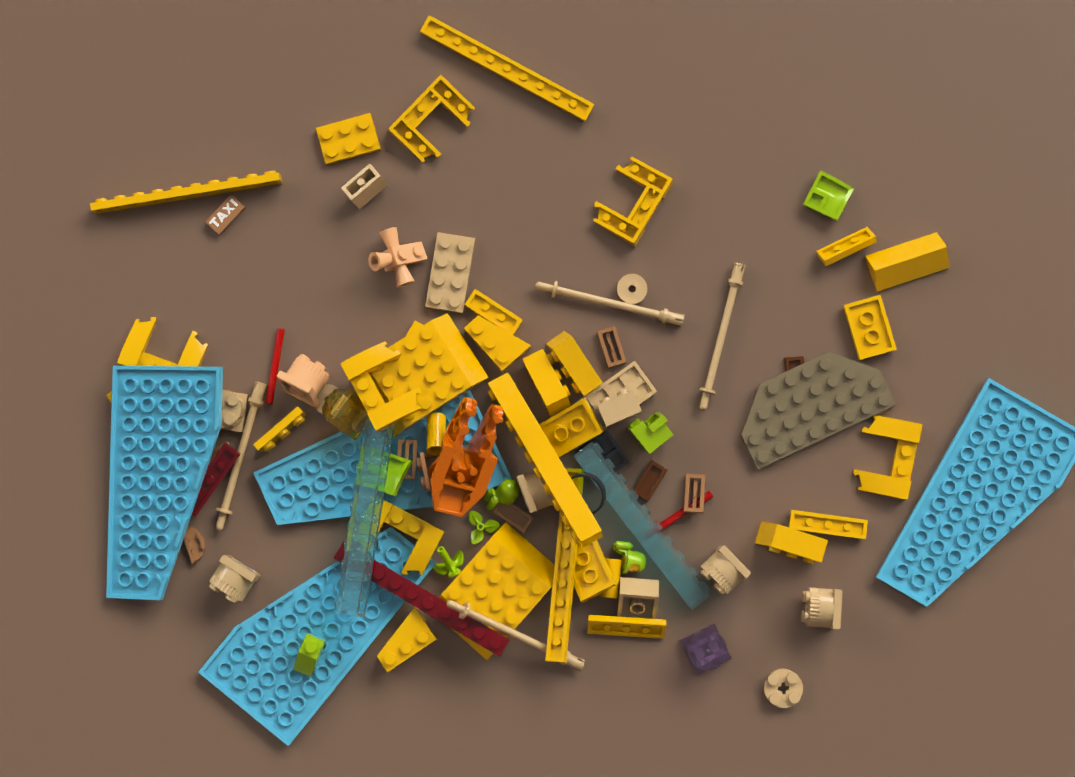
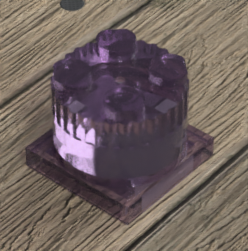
[680,623,732,675]

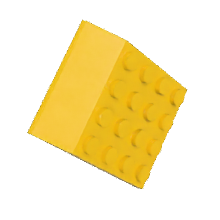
[369,313,489,440]
[439,522,554,660]

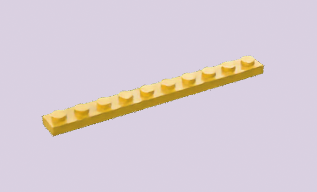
[420,15,595,122]
[90,171,282,214]
[545,468,584,663]

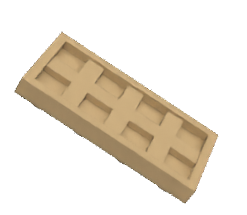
[425,232,475,314]
[574,361,657,430]

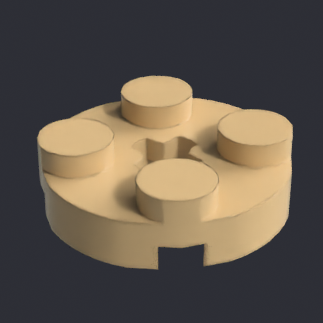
[763,668,803,708]

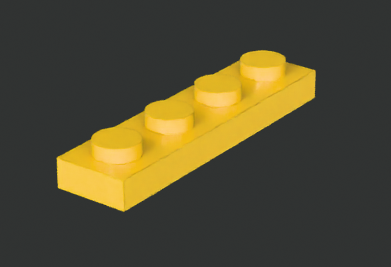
[788,510,868,539]
[587,615,666,639]

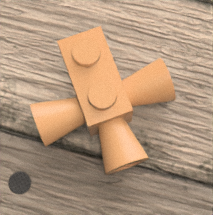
[368,227,427,288]

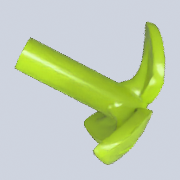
[468,511,500,545]
[433,546,464,578]

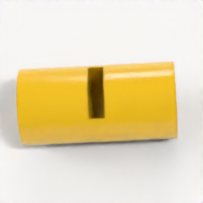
[426,413,446,456]
[599,558,622,599]

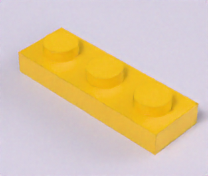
[817,227,877,266]
[464,289,523,335]

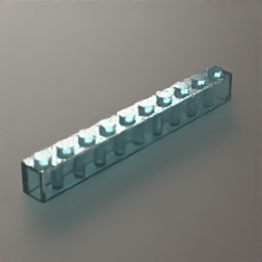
[335,419,395,618]
[573,442,710,610]

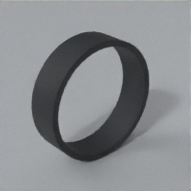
[571,473,606,515]

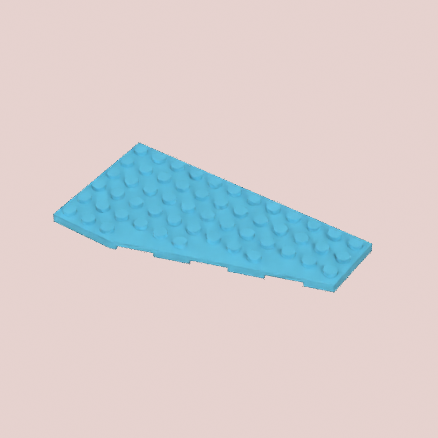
[106,365,223,600]
[875,378,1075,607]
[253,390,512,525]
[198,527,436,746]

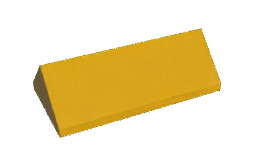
[865,232,949,292]

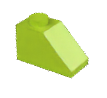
[293,633,327,677]

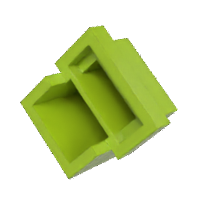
[626,411,674,454]

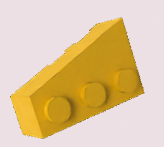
[464,315,531,373]
[546,331,603,396]
[522,349,571,417]
[755,521,828,564]
[377,607,437,672]

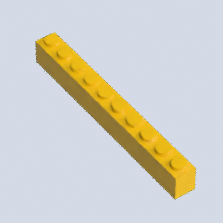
[487,373,603,548]

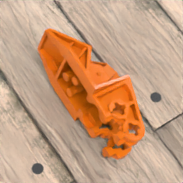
[428,397,503,517]

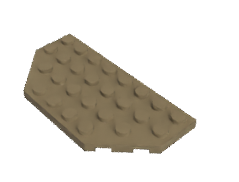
[741,352,896,470]

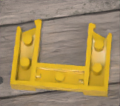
[388,75,475,162]
[593,157,674,247]
[117,317,208,367]
[340,342,422,433]
[853,415,923,500]
[354,495,445,575]

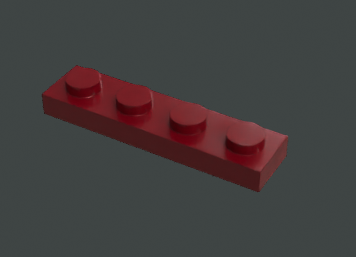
[192,442,241,517]

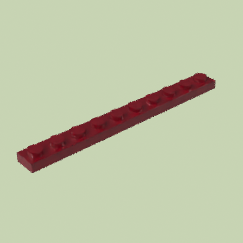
[334,541,510,657]

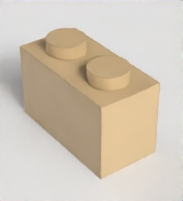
[341,164,388,209]
[597,389,642,428]

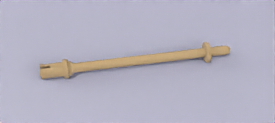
[699,262,746,411]
[535,281,684,327]
[215,381,267,531]
[446,600,585,671]

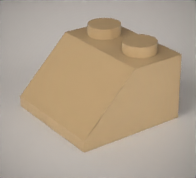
[617,577,659,619]

